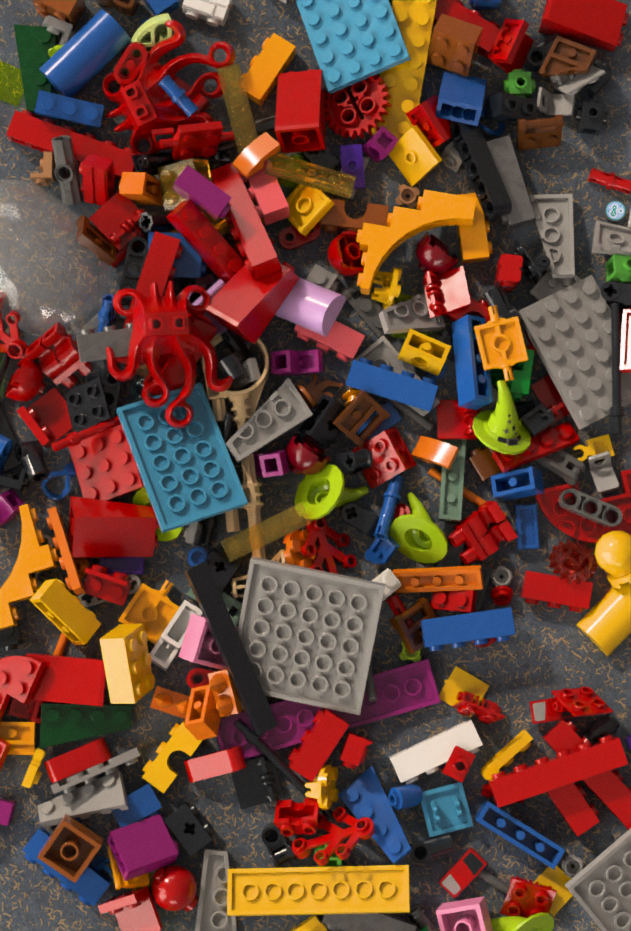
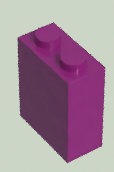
[172,165,232,222]
[107,814,179,881]

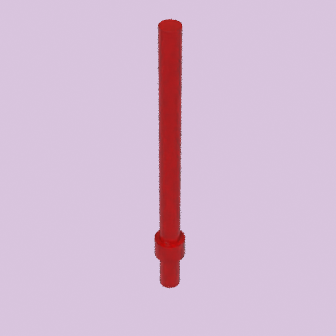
[51,416,121,452]

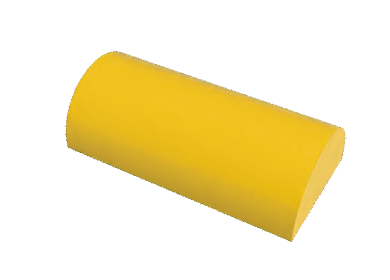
[576,582,631,656]

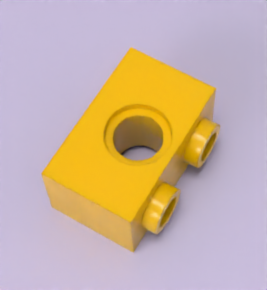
[397,329,451,376]

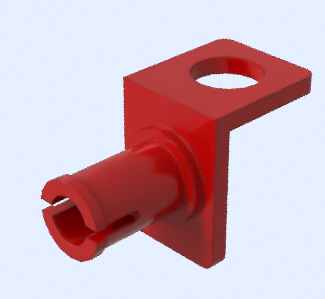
[441,746,475,783]

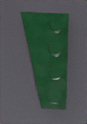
[14,24,57,113]
[40,702,132,748]

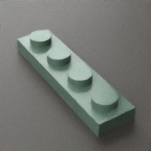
[438,439,466,523]

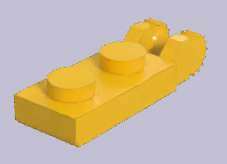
[480,730,533,780]

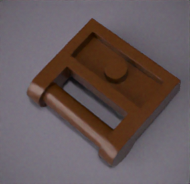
[516,114,563,150]
[76,215,117,266]
[333,390,391,449]
[390,597,437,654]

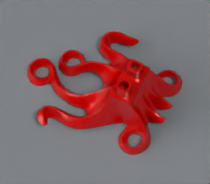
[102,20,235,154]
[106,281,233,428]

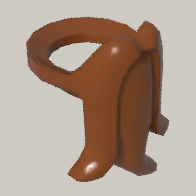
[296,373,344,409]

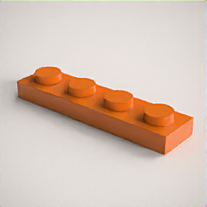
[46,506,85,596]
[392,565,484,593]

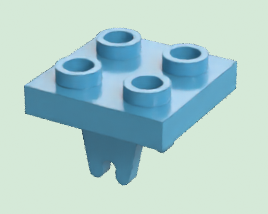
[421,781,473,837]

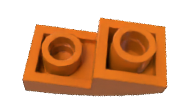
[233,132,280,178]
[411,436,459,470]

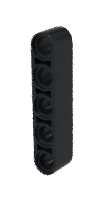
[450,121,512,218]

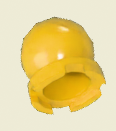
[594,531,631,589]

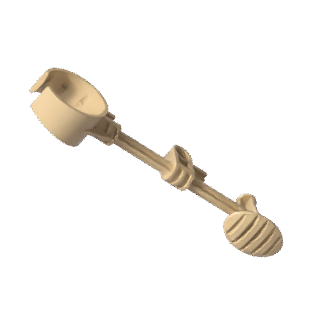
[202,334,288,598]

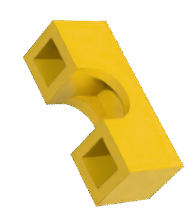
[142,721,203,794]

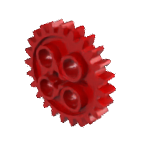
[325,74,392,140]

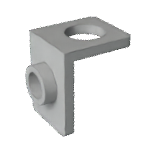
[537,87,576,116]
[588,451,619,494]

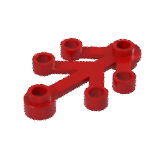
[0,297,28,359]
[301,517,357,574]
[292,807,375,866]

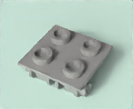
[549,65,606,95]

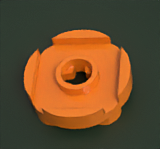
[283,529,318,568]

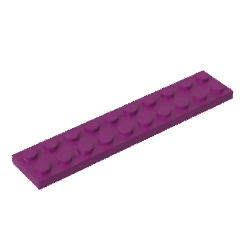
[217,659,441,759]

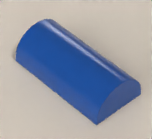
[39,9,131,98]

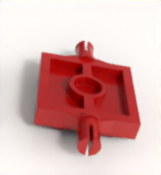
[159,121,234,160]

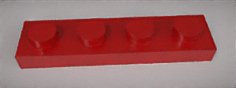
[492,421,580,473]

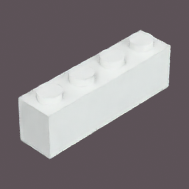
[389,719,483,784]

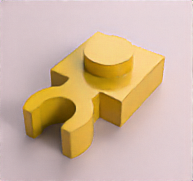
[572,434,615,462]
[22,748,46,789]

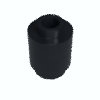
[585,713,620,744]

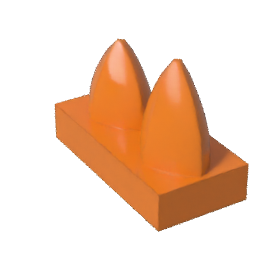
[208,669,242,718]
[150,686,190,719]

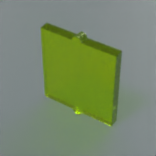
[0,61,24,106]

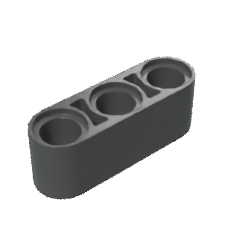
[558,489,623,528]

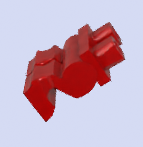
[25,322,93,389]
[448,501,518,564]

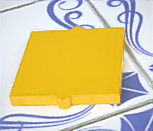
[439,666,489,717]
[533,865,573,916]

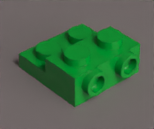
[504,349,534,402]

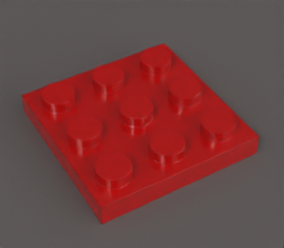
[68,424,145,501]

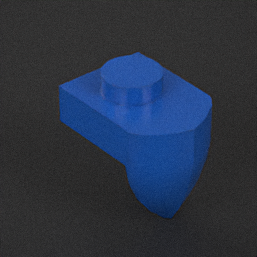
[365,535,400,565]

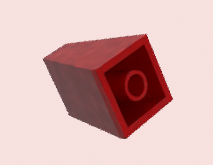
[538,0,629,52]
[275,69,326,153]
[206,262,299,344]
[68,496,159,557]
[26,653,106,707]

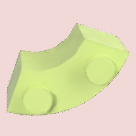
[130,13,172,56]

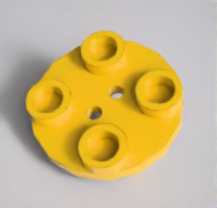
[371,267,402,310]
[304,764,339,810]

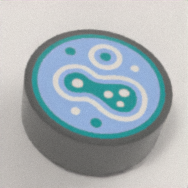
[603,200,626,223]

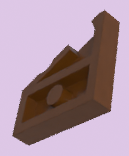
[538,36,597,77]

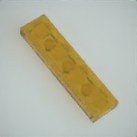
[217,63,258,155]
[265,153,356,199]
[220,502,312,562]

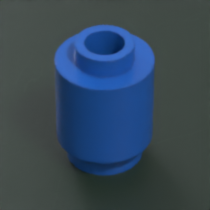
[388,784,423,810]

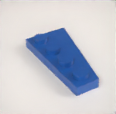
[338,766,412,865]

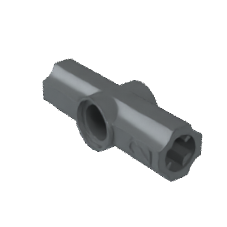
[51,135,83,205]

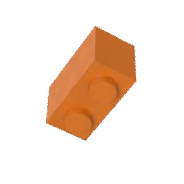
[119,172,167,206]
[184,685,221,740]

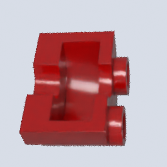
[274,798,320,836]

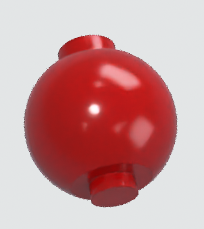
[152,865,199,912]

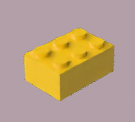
[99,624,155,704]

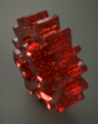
[549,539,598,584]

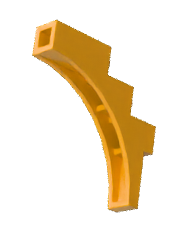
[356,189,477,295]
[0,504,59,630]

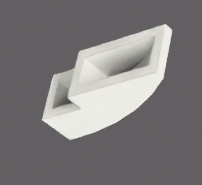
[150,600,203,671]

